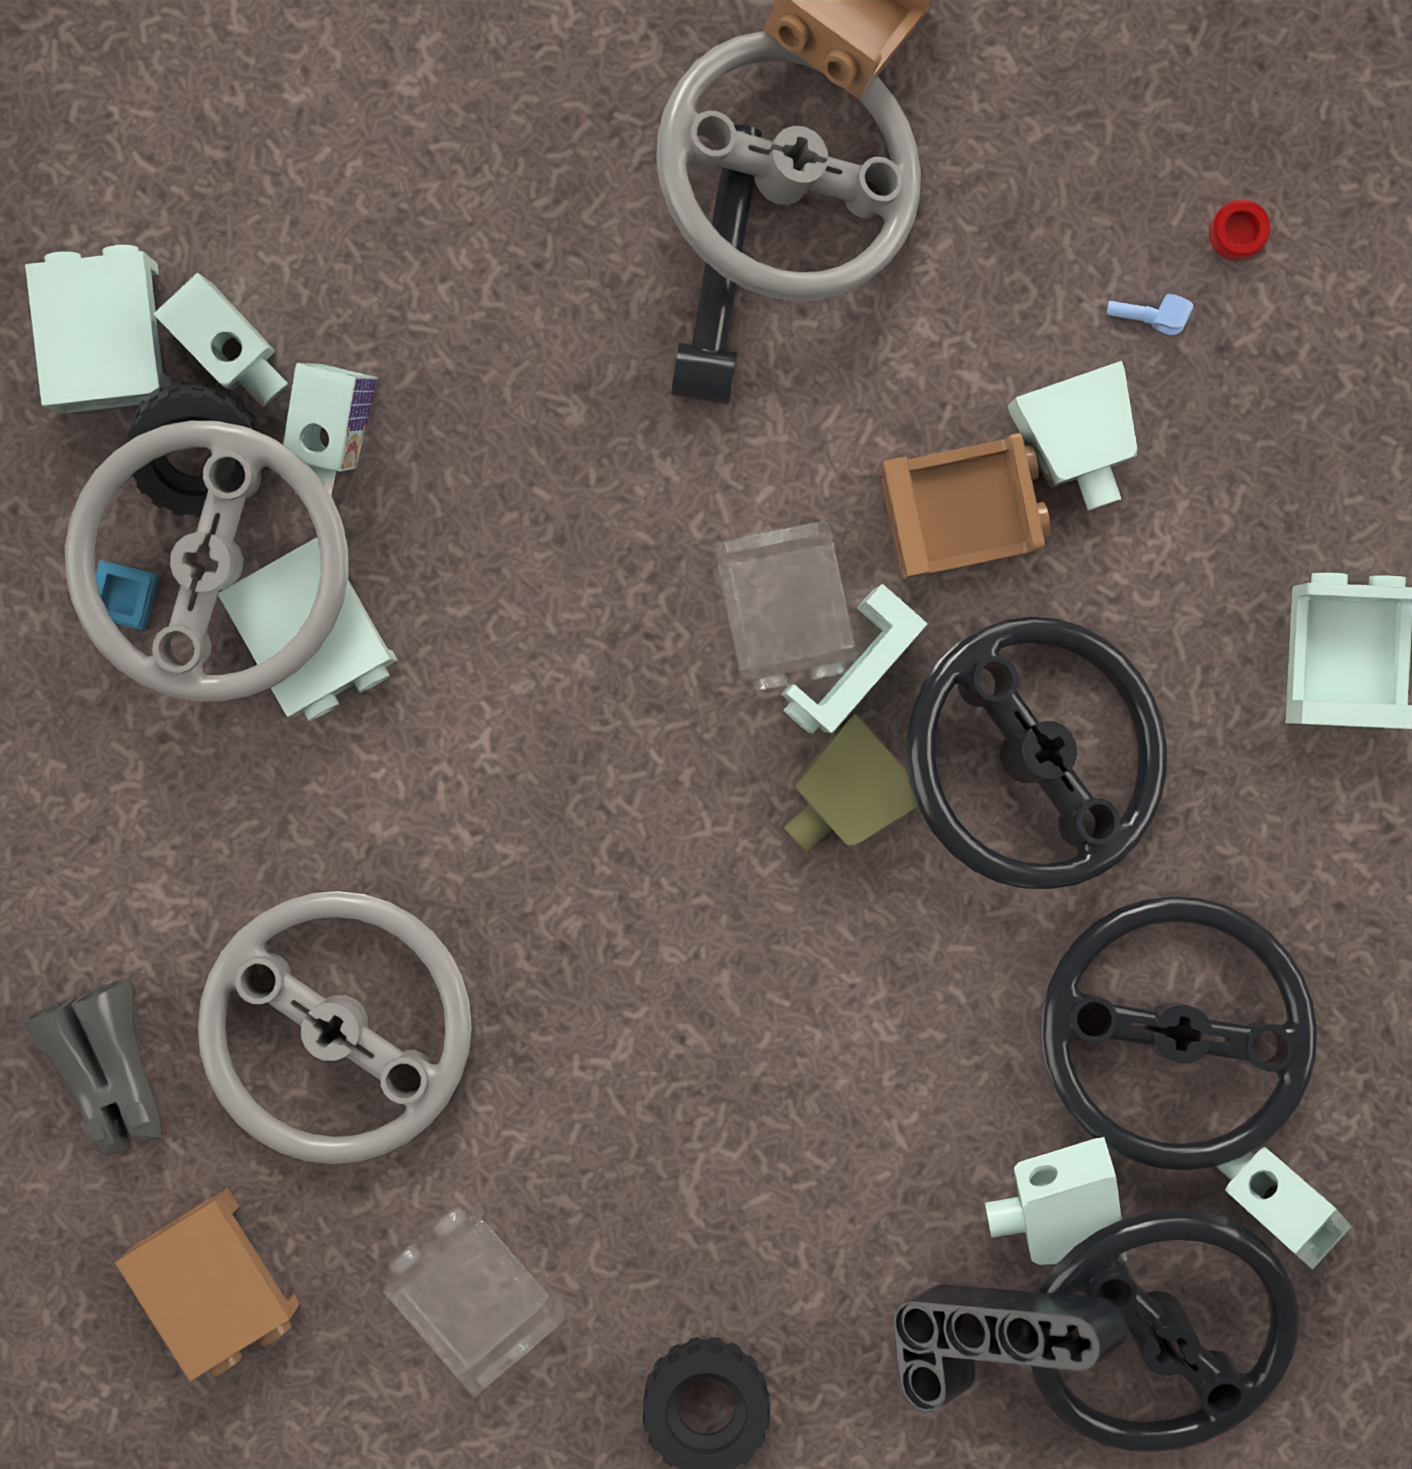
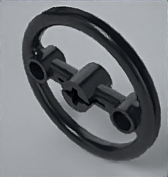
[907,617,1167,889]
[1041,897,1317,1170]
[1031,1210,1299,1452]

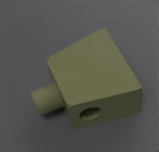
[783,714,918,853]

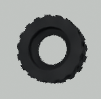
[126,379,260,518]
[642,1337,770,1469]

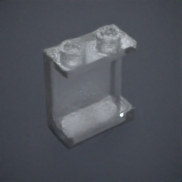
[713,520,857,691]
[383,1202,567,1397]

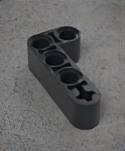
[893,1284,1127,1412]

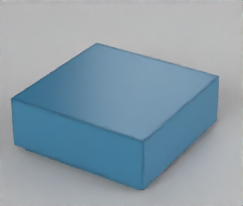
[96,560,160,631]

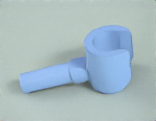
[1106,294,1193,336]

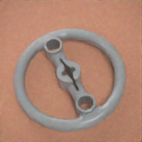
[656,31,921,301]
[65,421,348,702]
[198,891,472,1164]

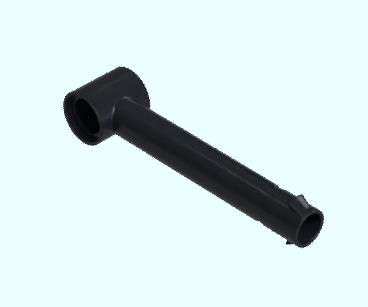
[671,125,762,405]

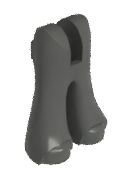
[23,977,163,1157]

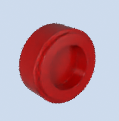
[1209,199,1271,261]

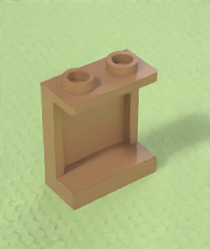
[763,0,935,99]
[878,433,1051,580]
[115,1187,300,1381]

